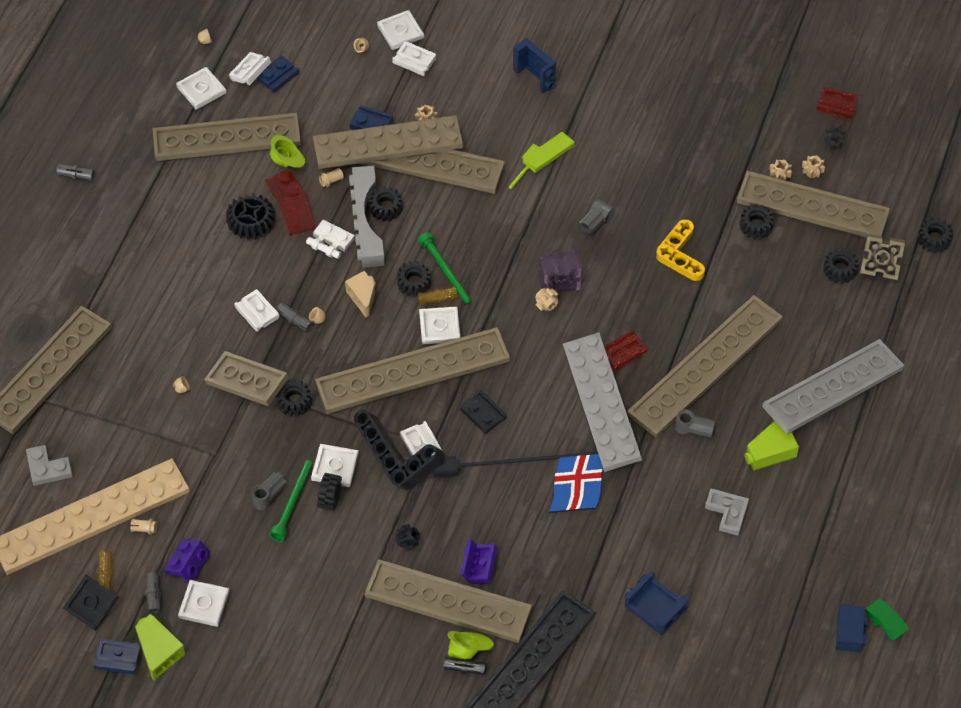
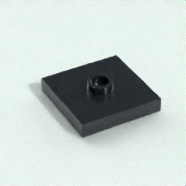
[63,575,119,631]

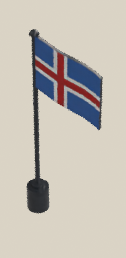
[433,452,603,513]

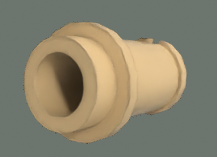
[319,168,344,187]
[131,519,157,535]

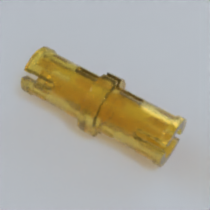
[418,286,457,305]
[96,550,113,590]

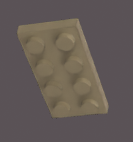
[204,351,289,406]

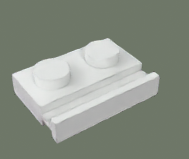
[393,41,436,76]
[229,52,271,85]
[234,289,279,332]
[400,421,442,458]

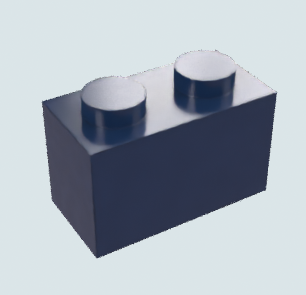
[835,604,868,653]

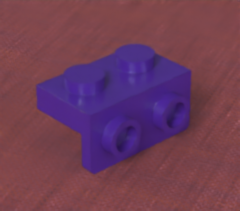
[164,538,210,583]
[460,539,498,584]

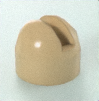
[198,29,212,44]
[354,38,369,53]
[309,307,326,324]
[173,376,190,393]

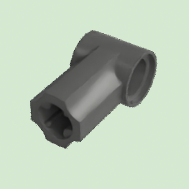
[579,199,615,234]
[675,409,715,438]
[252,472,287,511]

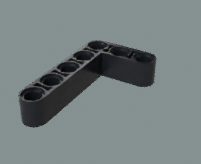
[354,410,445,490]

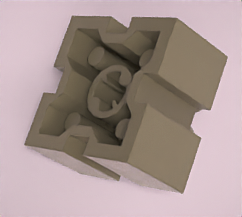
[860,233,905,280]

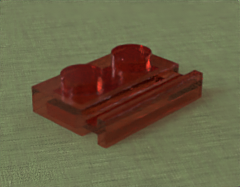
[816,86,858,119]
[265,169,306,209]
[279,194,315,236]
[604,330,647,370]

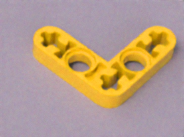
[656,220,705,281]

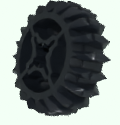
[226,193,276,240]

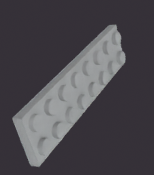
[563,332,642,472]
[762,339,905,434]

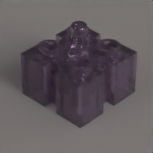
[539,250,582,293]

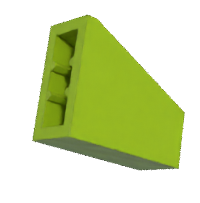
[745,421,799,471]
[135,614,185,680]

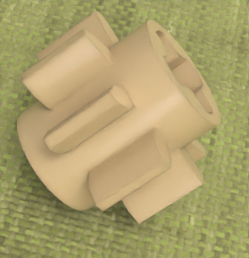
[415,105,438,121]
[802,155,825,178]
[770,160,792,181]
[535,288,558,311]

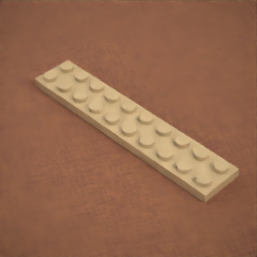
[0,459,189,575]

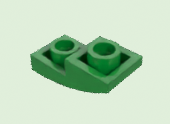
[864,598,909,641]

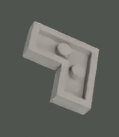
[26,445,72,486]
[705,489,749,536]

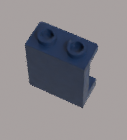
[513,38,556,94]
[624,571,689,636]

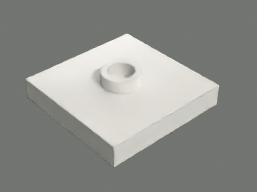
[377,10,424,50]
[176,67,226,110]
[419,307,460,345]
[311,444,359,487]
[178,580,229,627]

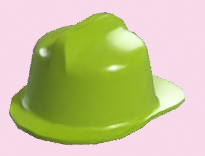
[270,135,305,168]
[448,631,494,660]

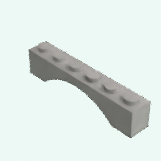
[349,166,385,268]

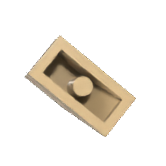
[345,271,376,317]

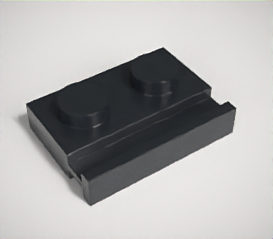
[460,390,507,434]

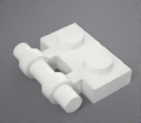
[306,220,355,259]

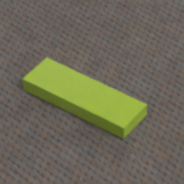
[523,132,575,173]

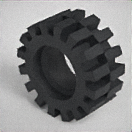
[369,186,403,222]
[740,204,774,240]
[918,217,953,253]
[823,248,859,284]
[397,261,431,297]
[276,379,312,417]
[317,473,342,511]

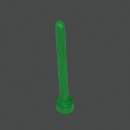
[418,232,471,304]
[269,460,313,542]

